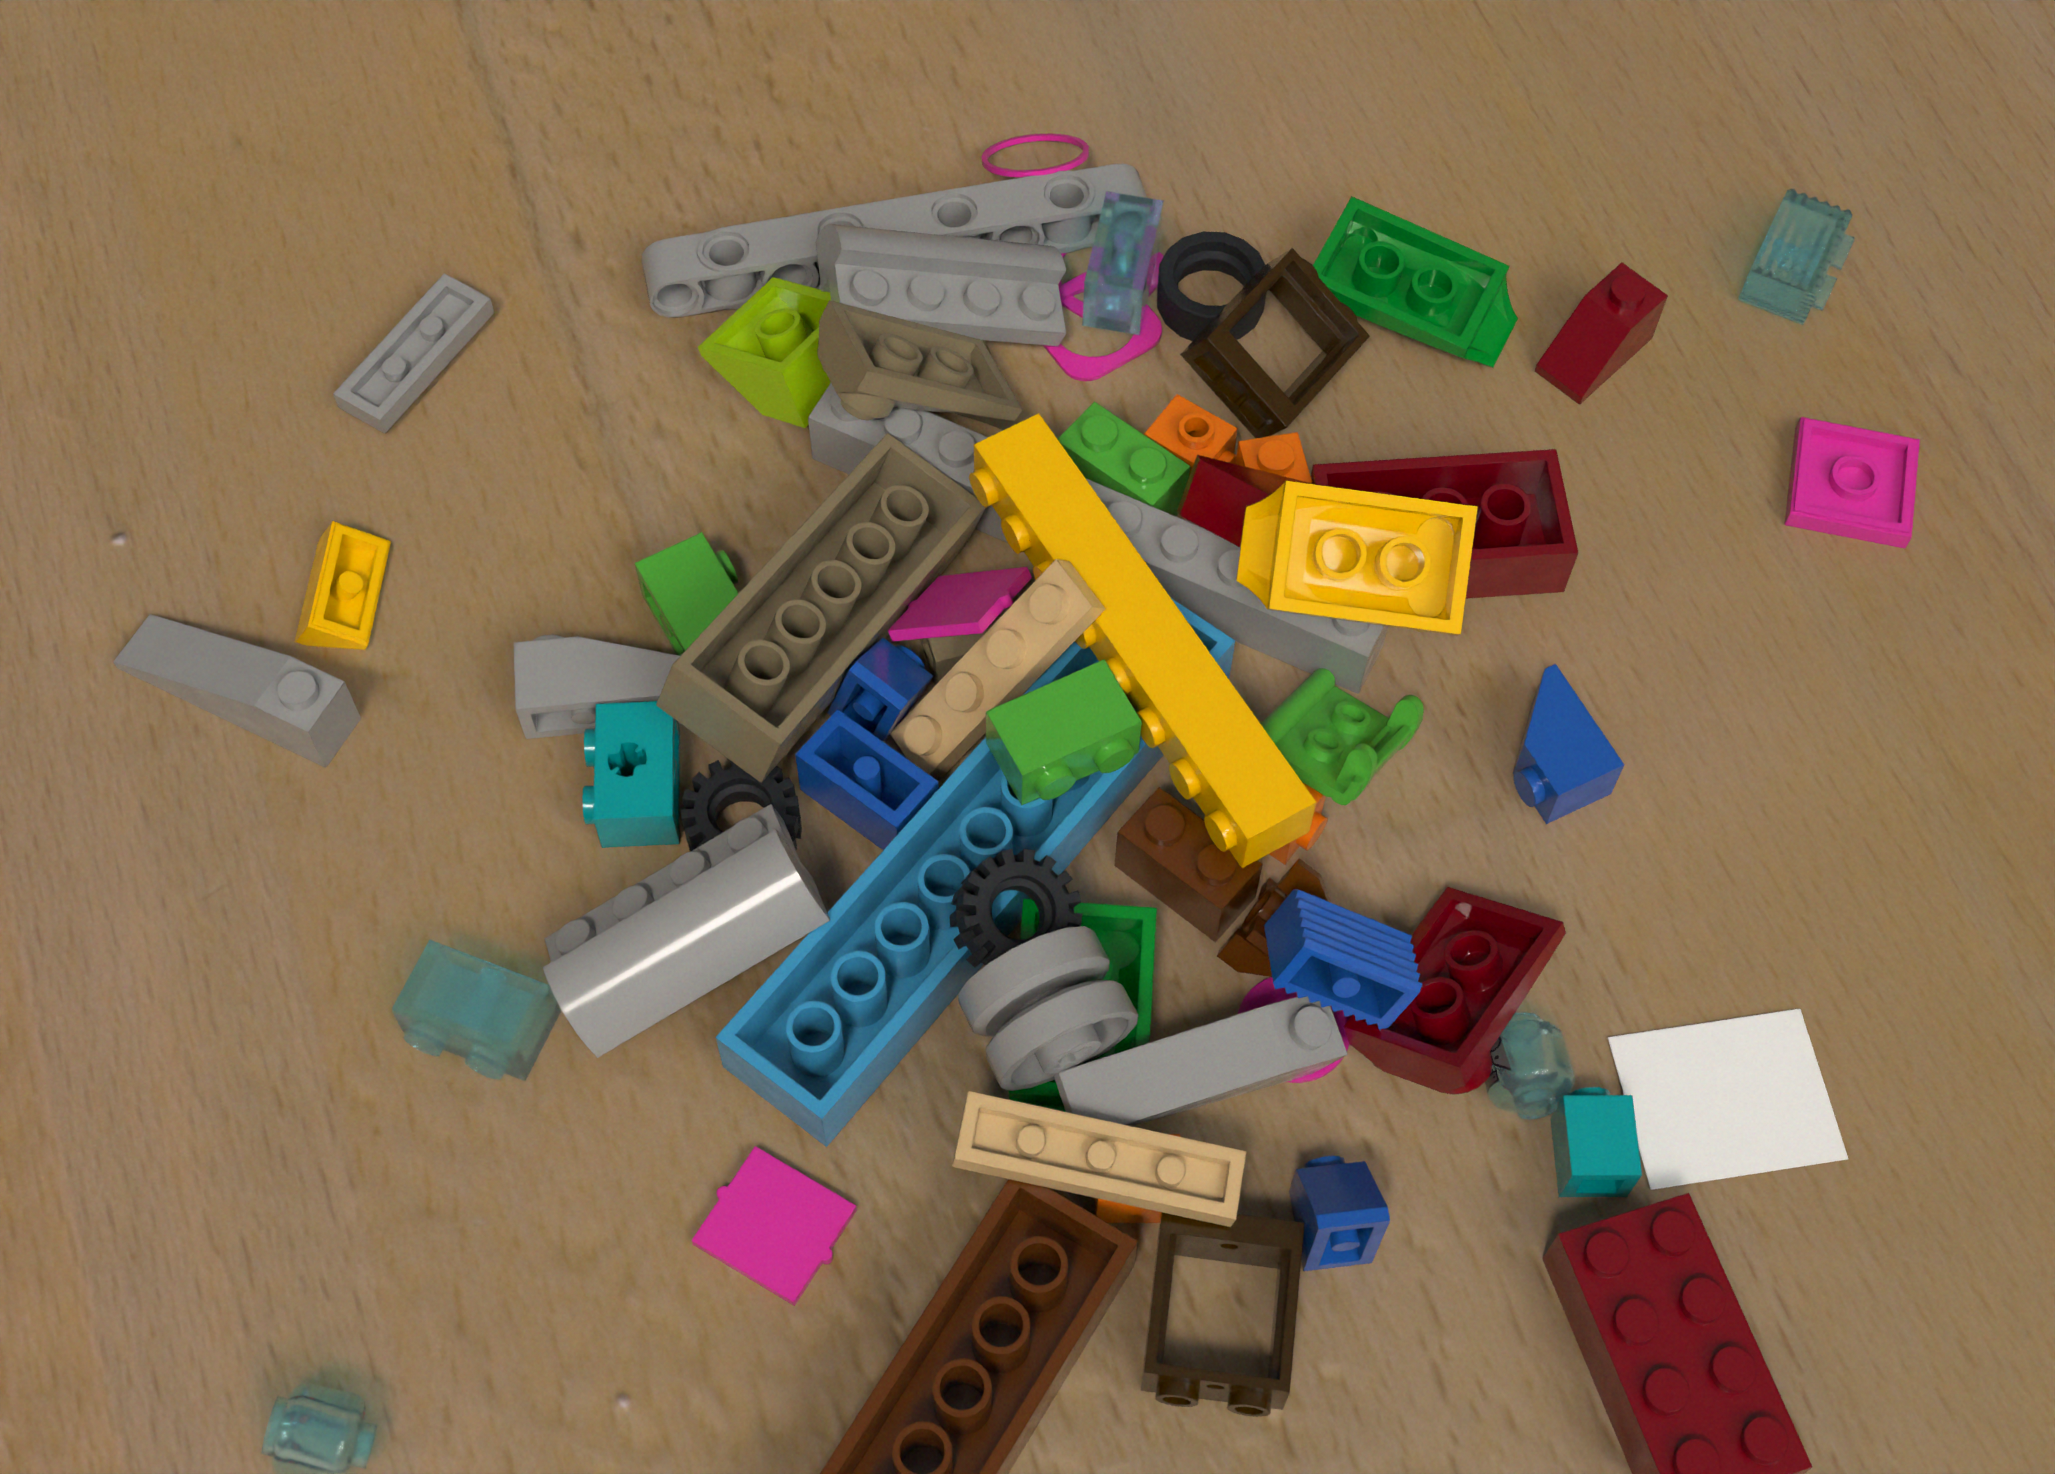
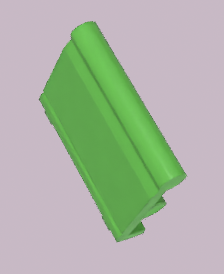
[1260,668,1424,805]

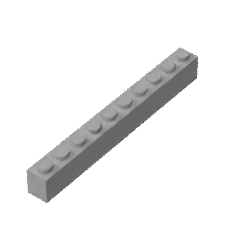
[808,383,1388,694]

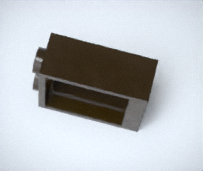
[1180,248,1370,438]
[1141,1212,1304,1417]

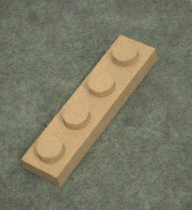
[890,559,1105,781]
[952,1091,1246,1227]

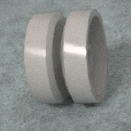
[958,926,1138,1091]

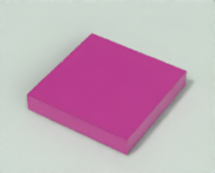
[1785,417,1920,549]

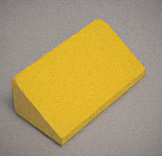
[295,521,391,650]

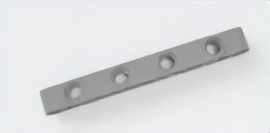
[641,164,1153,318]

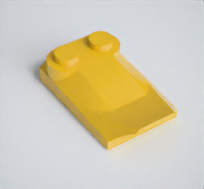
[1236,481,1478,636]

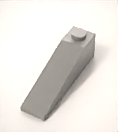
[113,614,361,768]
[514,635,681,739]
[1054,997,1348,1126]

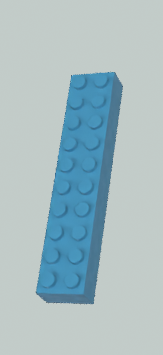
[715,598,1235,1147]

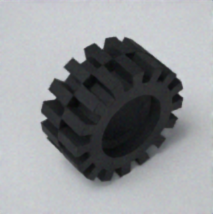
[681,760,802,851]
[949,849,1082,968]

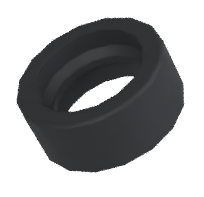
[1157,231,1267,341]

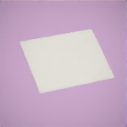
[1608,1009,1848,1190]

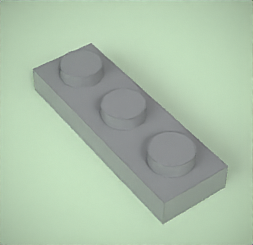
[333,273,494,434]

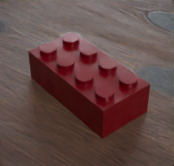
[1311,449,1578,599]
[1542,1193,1813,1474]

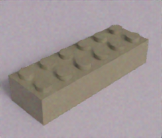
[656,433,986,783]

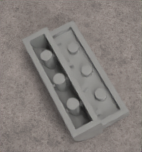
[816,224,1066,346]
[543,804,830,1058]

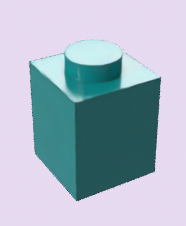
[1550,1087,1642,1197]

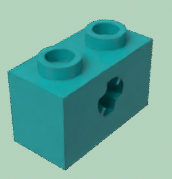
[582,701,680,848]

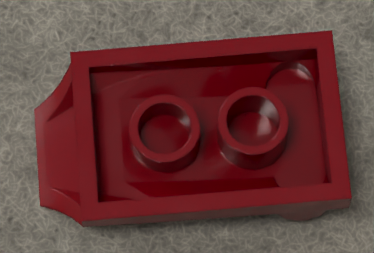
[1343,887,1566,1095]

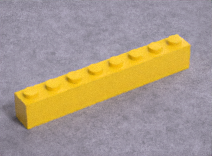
[969,413,1316,868]

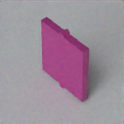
[888,567,1032,641]
[691,1146,857,1306]

